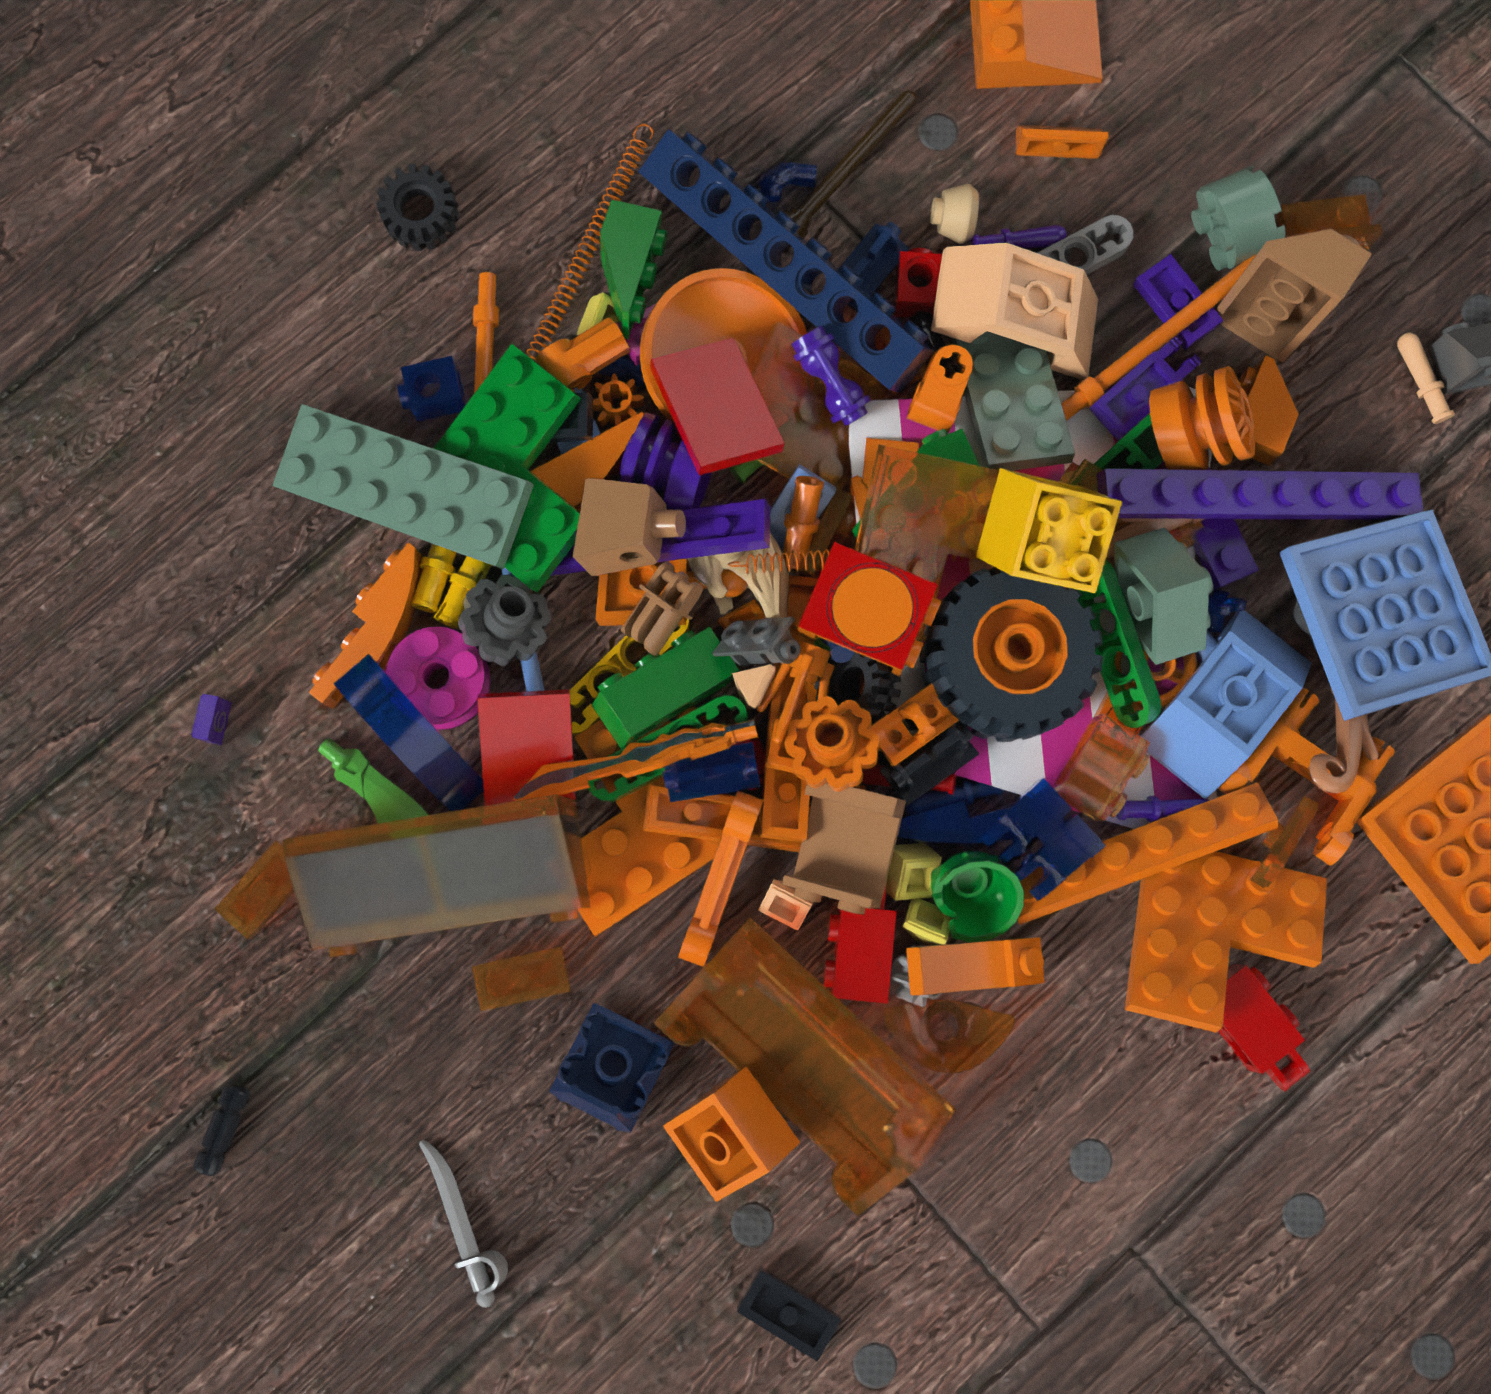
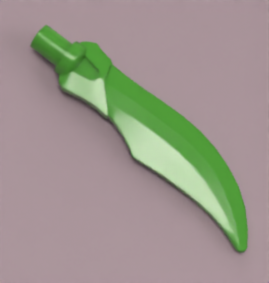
[318,738,448,886]

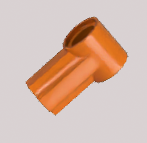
[536,317,630,393]

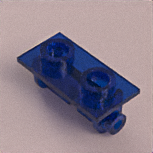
[663,742,761,802]

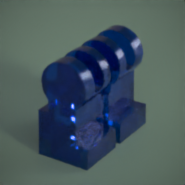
[980,778,1106,901]

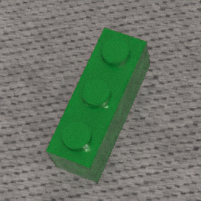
[592,627,740,749]

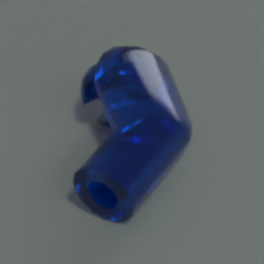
[758,162,817,202]

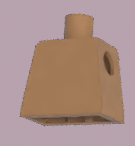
[573,478,686,576]

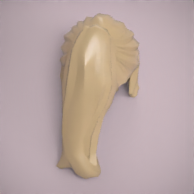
[688,532,792,636]

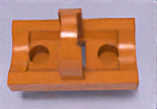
[870,681,959,766]

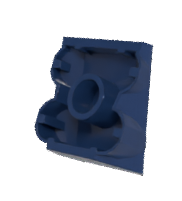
[550,1004,674,1133]

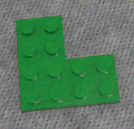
[434,344,582,592]

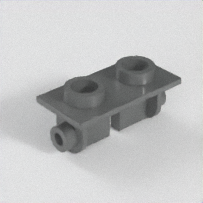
[712,617,801,666]

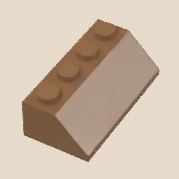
[1215,229,1372,363]

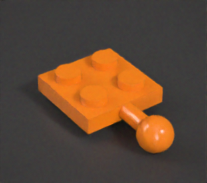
[595,558,748,626]

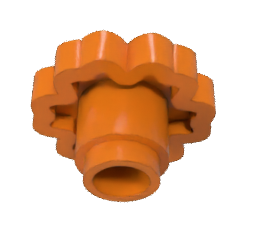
[784,696,880,792]

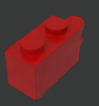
[823,881,896,1004]
[1218,964,1311,1092]

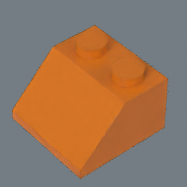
[663,1066,801,1202]

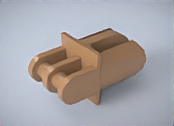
[621,561,703,656]

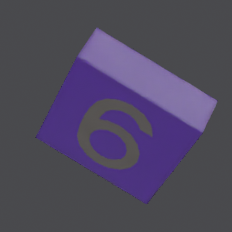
[191,694,232,745]

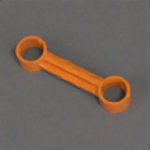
[678,791,764,967]

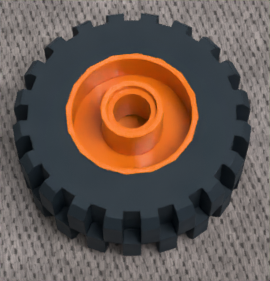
[919,567,1103,742]

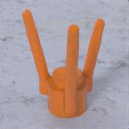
[757,640,835,743]

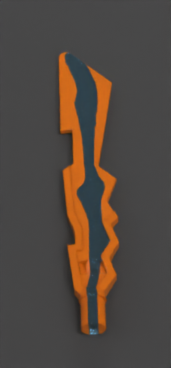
[514,719,758,805]

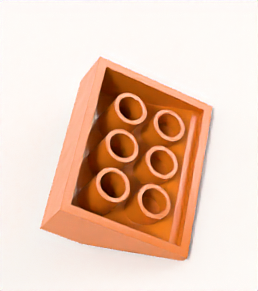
[970,0,1103,89]

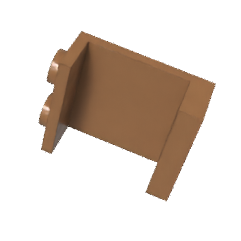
[782,782,906,915]

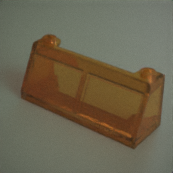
[654,918,956,1216]

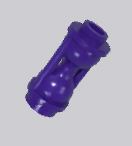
[791,325,871,427]

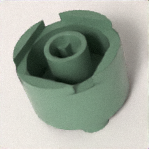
[1191,165,1285,271]

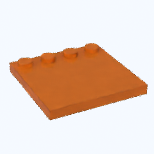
[1356,713,1491,964]

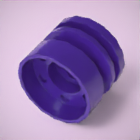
[620,412,712,510]

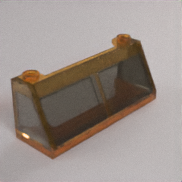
[282,795,591,957]

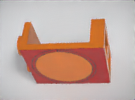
[798,542,941,677]

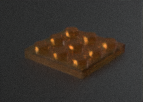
[751,322,888,502]

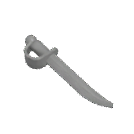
[419,1140,508,1307]

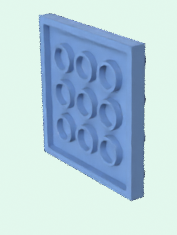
[1279,509,1491,721]

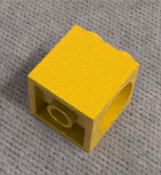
[976,468,1122,593]

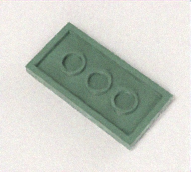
[950,331,1075,474]

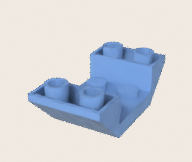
[1134,608,1312,799]

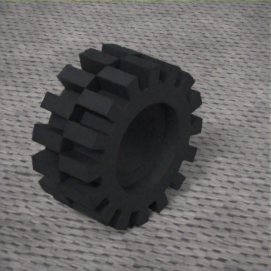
[376,164,459,251]
[815,652,901,724]

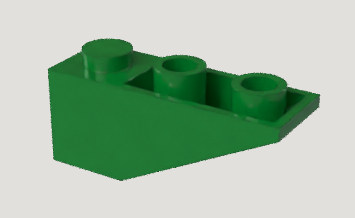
[600,199,667,339]

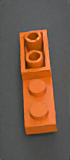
[308,542,423,709]

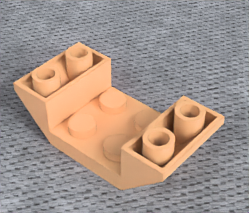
[931,243,1098,380]

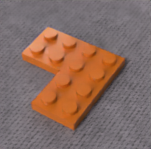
[547,720,720,937]
[1124,851,1327,1033]

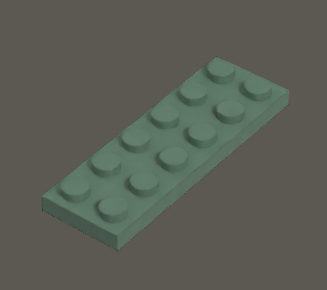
[272,404,534,569]

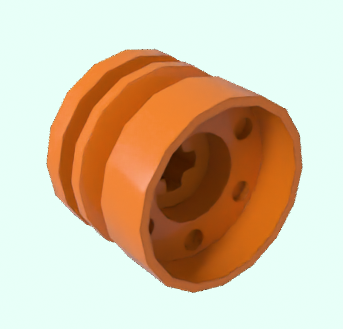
[1149,366,1255,470]

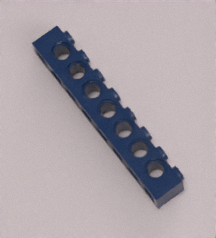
[638,129,935,393]

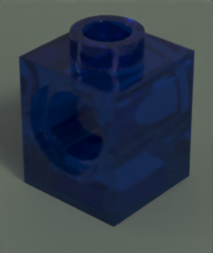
[397,356,467,422]

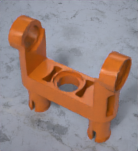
[1217,688,1395,866]

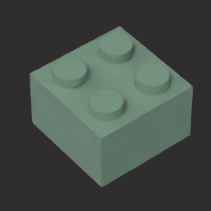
[1114,527,1213,665]

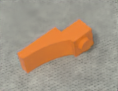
[906,937,1045,995]

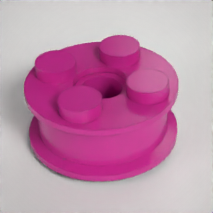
[386,627,491,730]

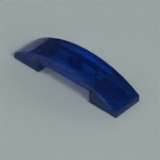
[334,653,484,816]

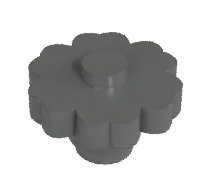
[458,575,551,666]

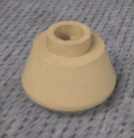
[930,184,979,244]

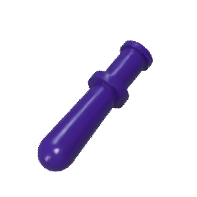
[971,225,1067,249]
[1116,796,1210,823]

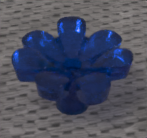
[1207,590,1247,633]

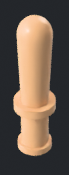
[1397,333,1455,424]

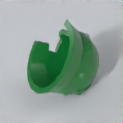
[931,851,1024,943]

